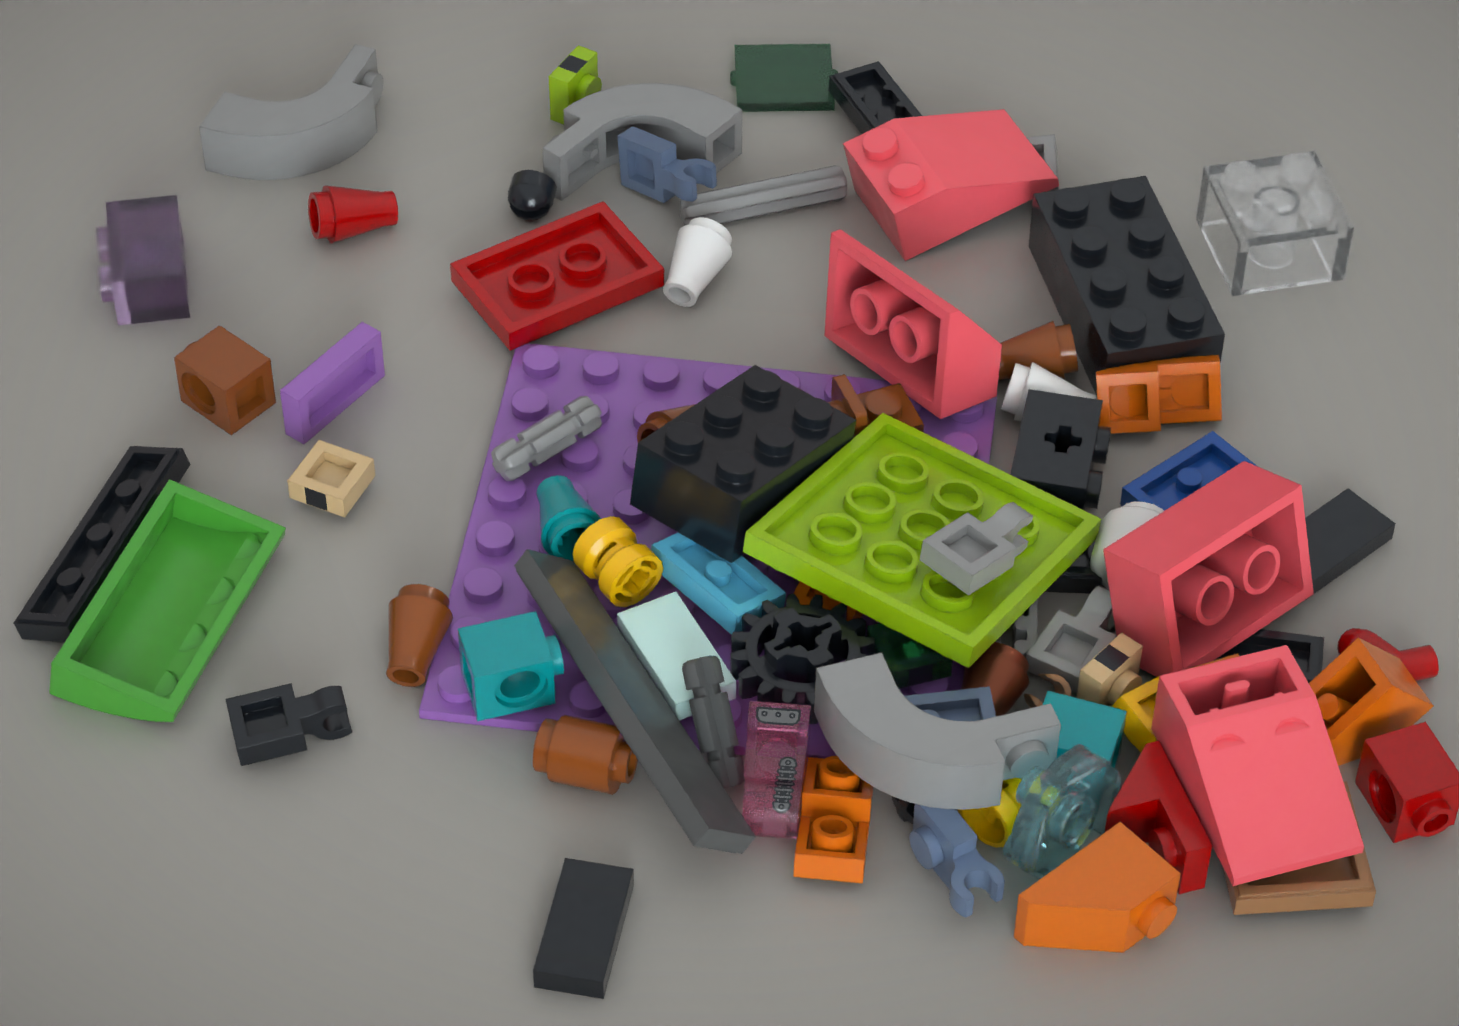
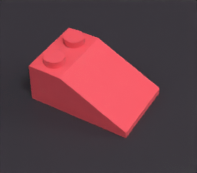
[843,109,1059,261]

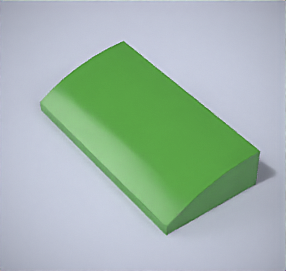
[49,479,286,722]

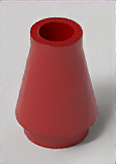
[308,185,398,244]

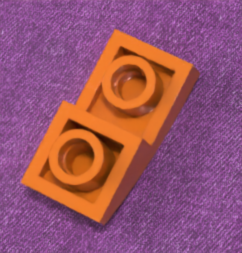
[793,755,874,884]

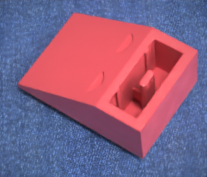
[1151,645,1364,886]

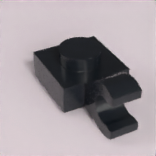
[225,683,352,766]

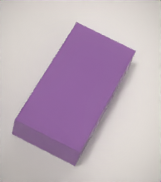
[280,322,385,444]

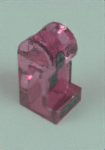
[742,701,811,839]

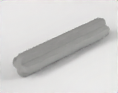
[680,165,847,225]

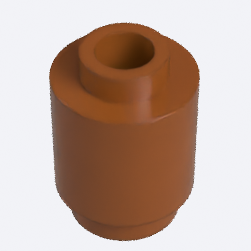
[533,715,638,795]

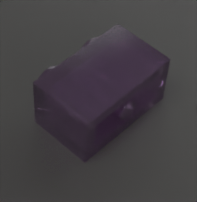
[96,195,190,326]

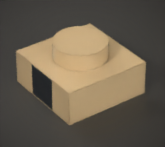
[287,440,376,518]
[1077,632,1143,707]

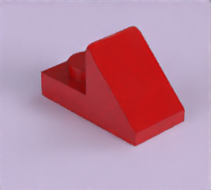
[1104,741,1212,894]

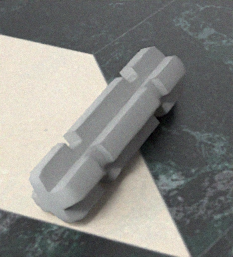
[491,396,602,481]

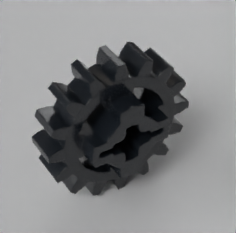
[730,594,875,724]

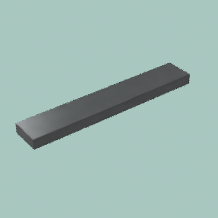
[514,549,756,854]

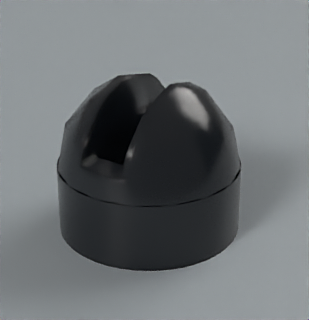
[508,170,557,221]

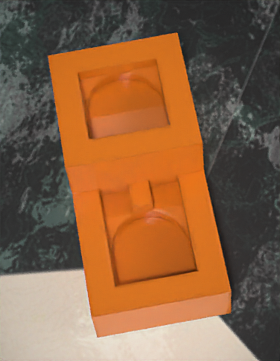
[1096,355,1222,434]

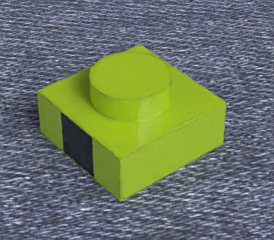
[549,45,602,125]

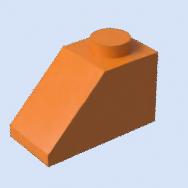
[1309,638,1434,766]
[1014,822,1181,953]

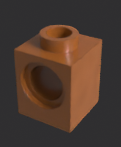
[174,325,276,435]

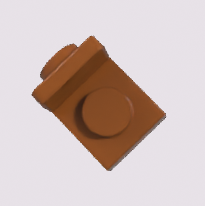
[828,374,924,438]

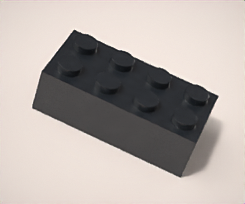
[1028,176,1225,396]

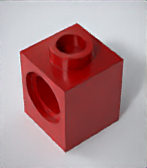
[1355,721,1459,843]

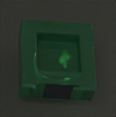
[867,623,953,689]

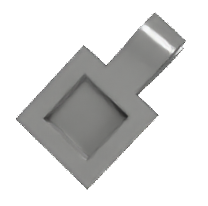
[920,502,1033,596]
[1026,586,1117,693]

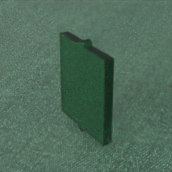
[730,44,838,112]

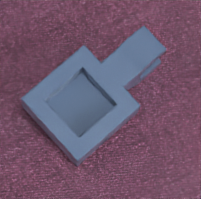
[618,126,717,203]
[909,804,1005,918]

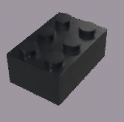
[630,365,856,563]

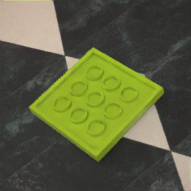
[743,413,1102,668]

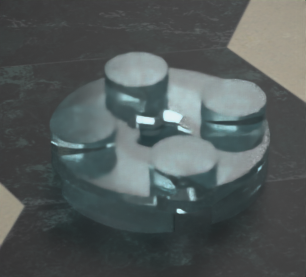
[1003,744,1121,880]

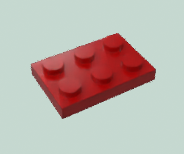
[450,201,664,351]

